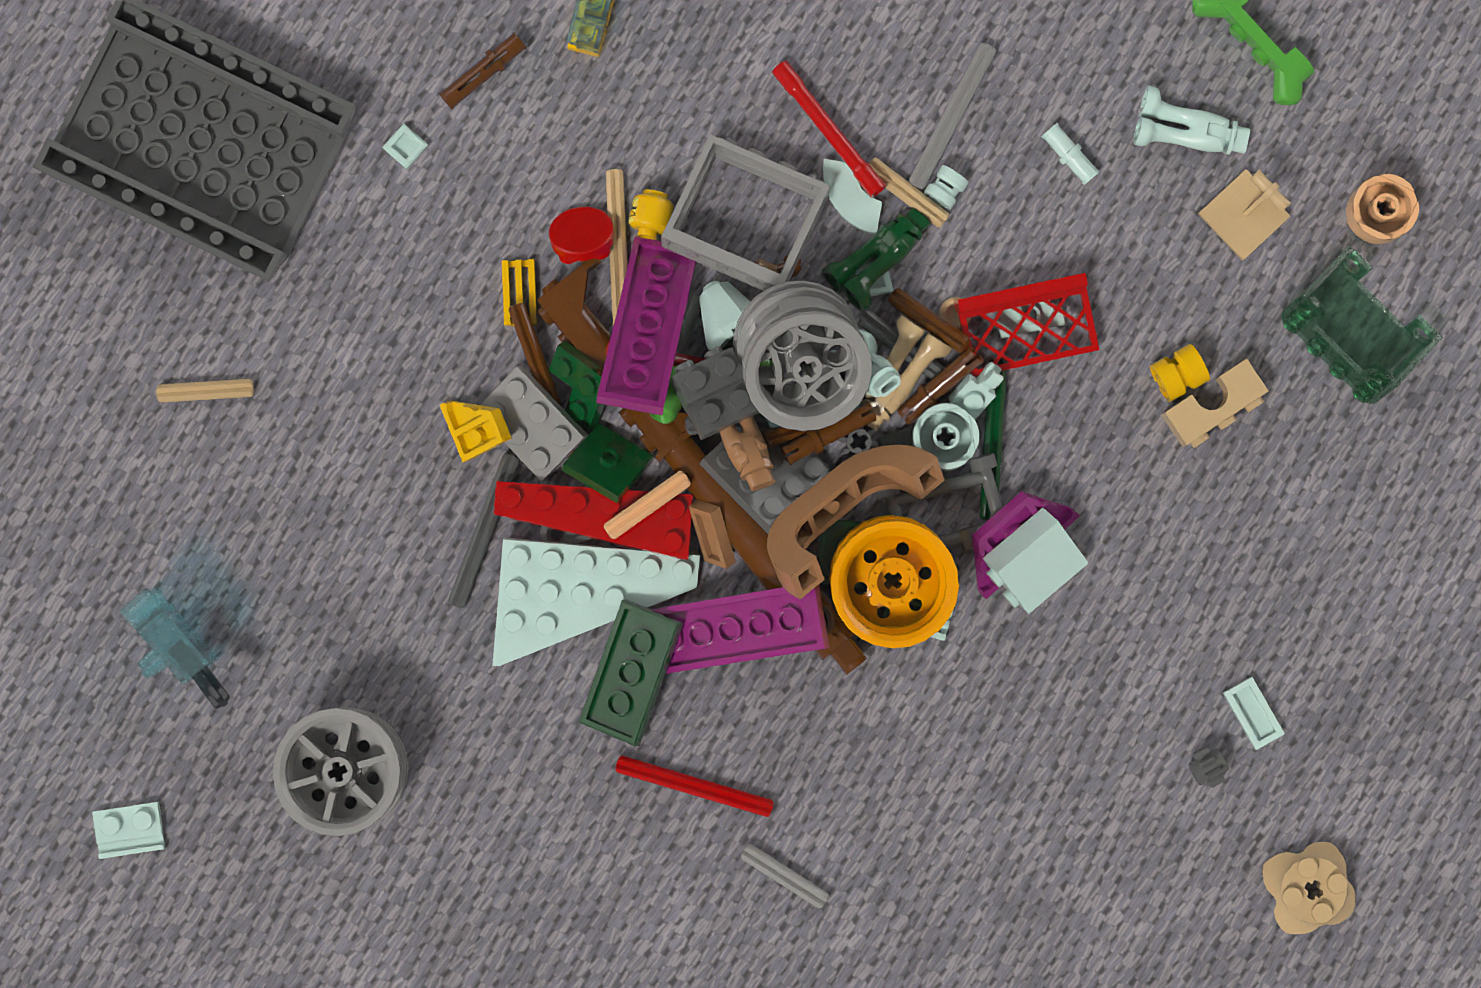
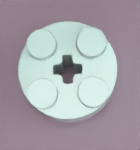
[911,403,979,472]

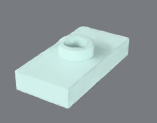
[995,298,1065,339]

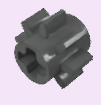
[838,426,879,456]
[1188,746,1229,788]

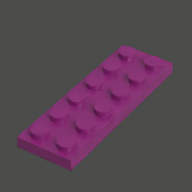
[597,237,696,415]
[651,585,829,674]

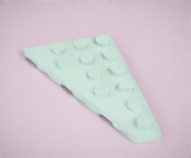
[492,538,700,666]

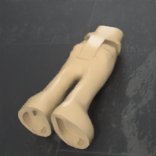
[860,314,953,431]

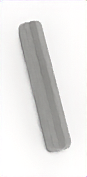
[741,844,829,908]

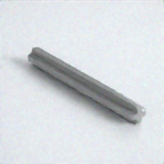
[908,43,996,190]

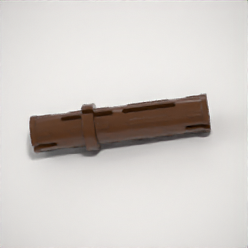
[439,32,527,110]
[897,346,984,424]
[780,402,877,466]

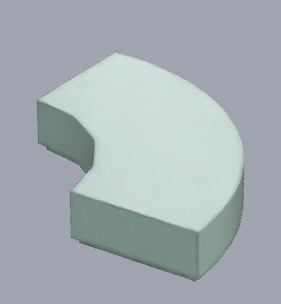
[823,159,882,234]

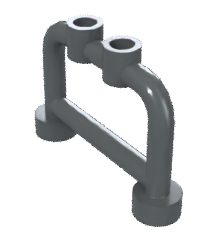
[876,453,1003,553]

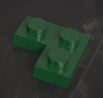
[549,341,605,432]

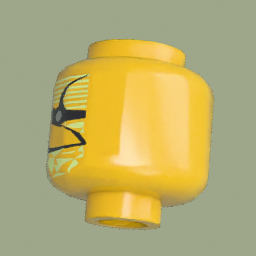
[629,189,674,240]

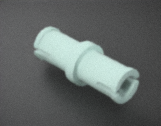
[1041,123,1100,185]

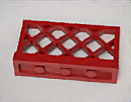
[954,273,1100,377]

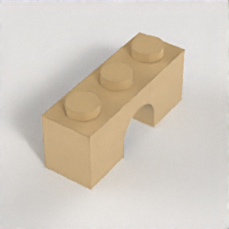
[1161,359,1268,448]

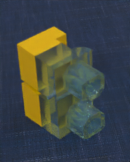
[566,0,614,57]

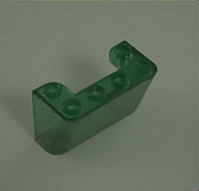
[1281,245,1443,404]

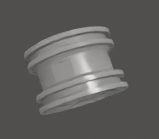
[273,707,409,836]

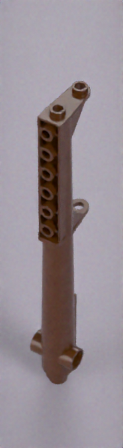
[537,259,867,675]

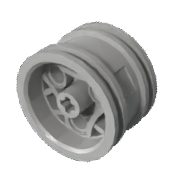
[733,281,872,431]

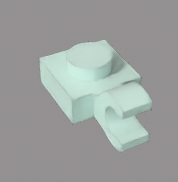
[948,362,1004,419]

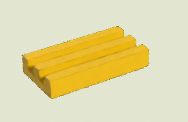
[502,259,537,326]

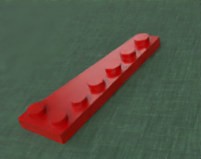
[494,481,693,560]

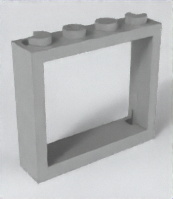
[661,134,830,291]

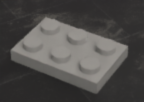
[481,365,588,482]

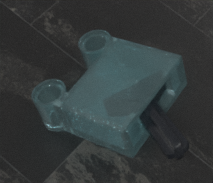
[120,586,230,709]

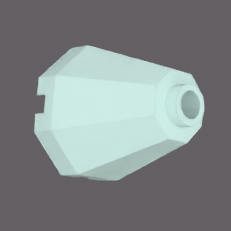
[699,281,750,351]

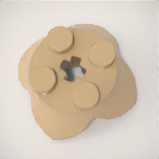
[1262,842,1355,934]

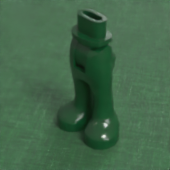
[822,208,930,312]

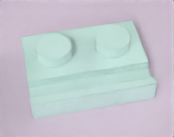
[92,801,166,859]

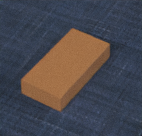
[689,500,736,569]

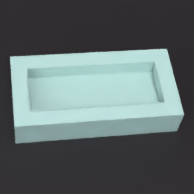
[1223,677,1285,750]

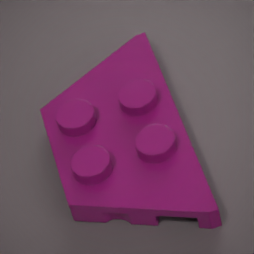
[972,491,1080,599]

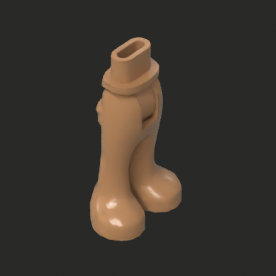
[720,416,775,491]

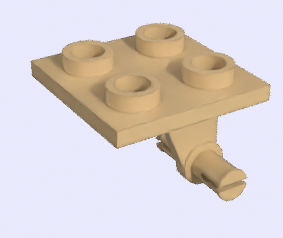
[1198,169,1291,261]

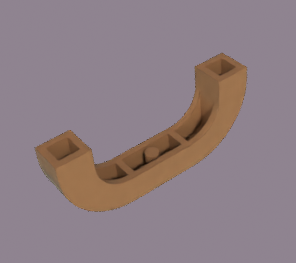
[767,445,945,599]

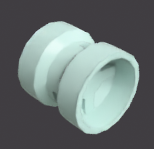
[924,165,969,210]

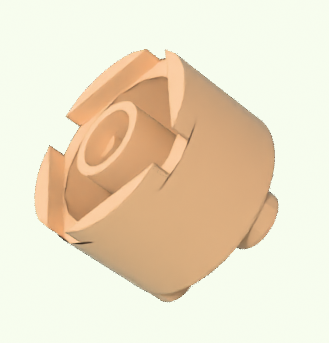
[1346,174,1419,244]

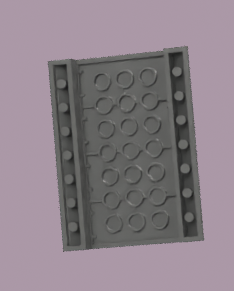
[33,0,356,282]

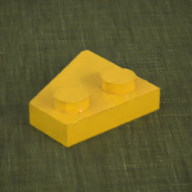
[440,400,512,462]

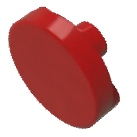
[549,207,615,264]

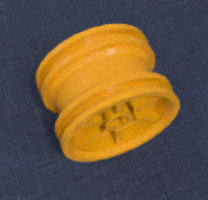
[829,515,959,648]

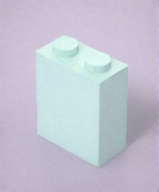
[983,508,1088,614]

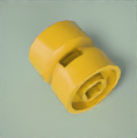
[1149,343,1210,402]

